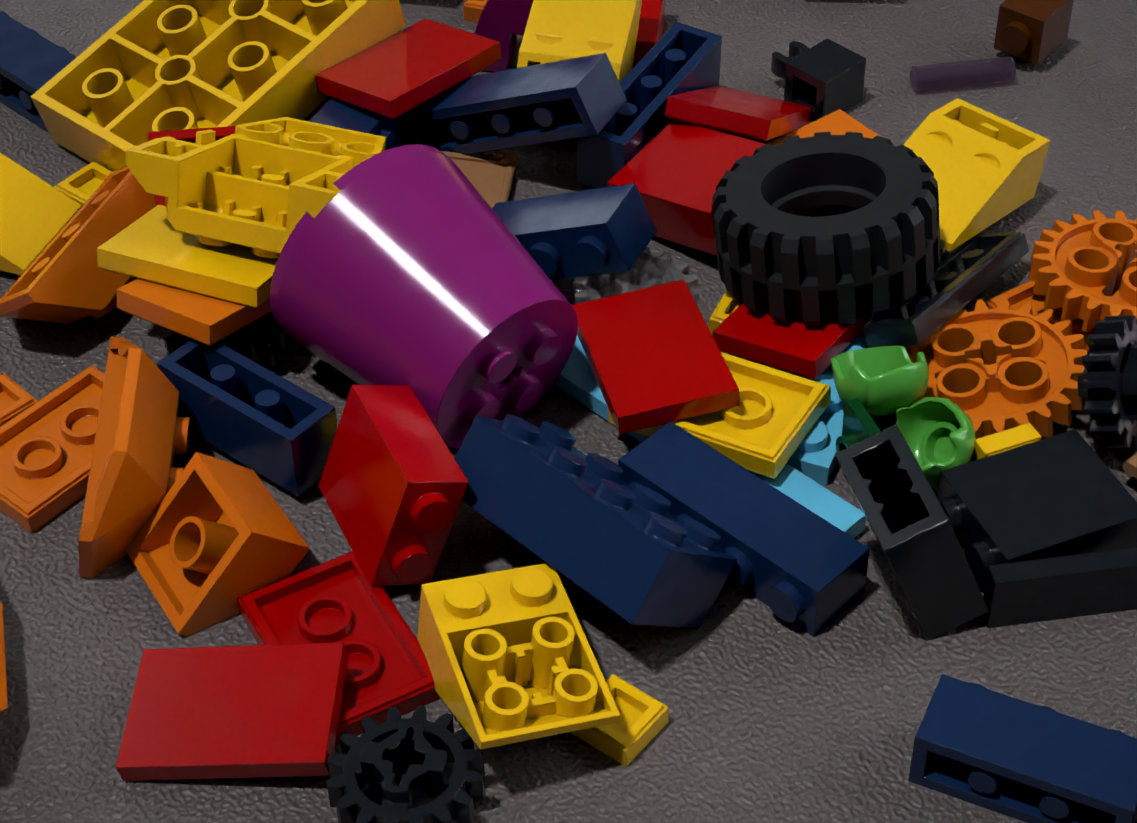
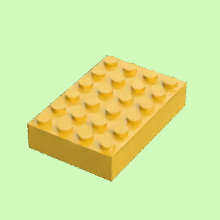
[30,0,406,172]

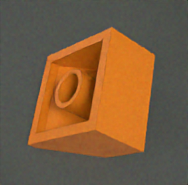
[126,452,310,636]

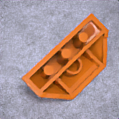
[0,166,155,324]
[78,336,190,578]

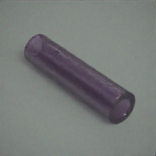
[910,57,1016,92]

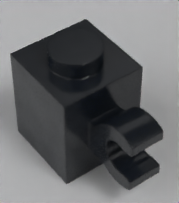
[771,38,866,121]

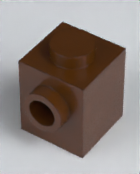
[994,0,1074,65]

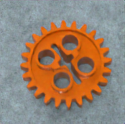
[1029,210,1137,332]
[903,298,1087,439]

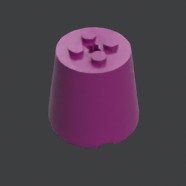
[270,144,578,449]

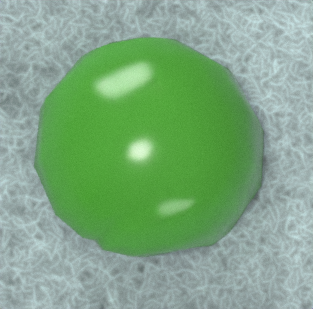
[830,345,929,417]
[895,397,976,491]

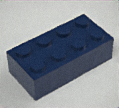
[454,414,738,628]

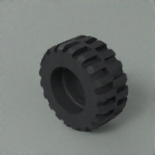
[712,132,940,327]

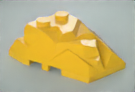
[125,117,386,258]

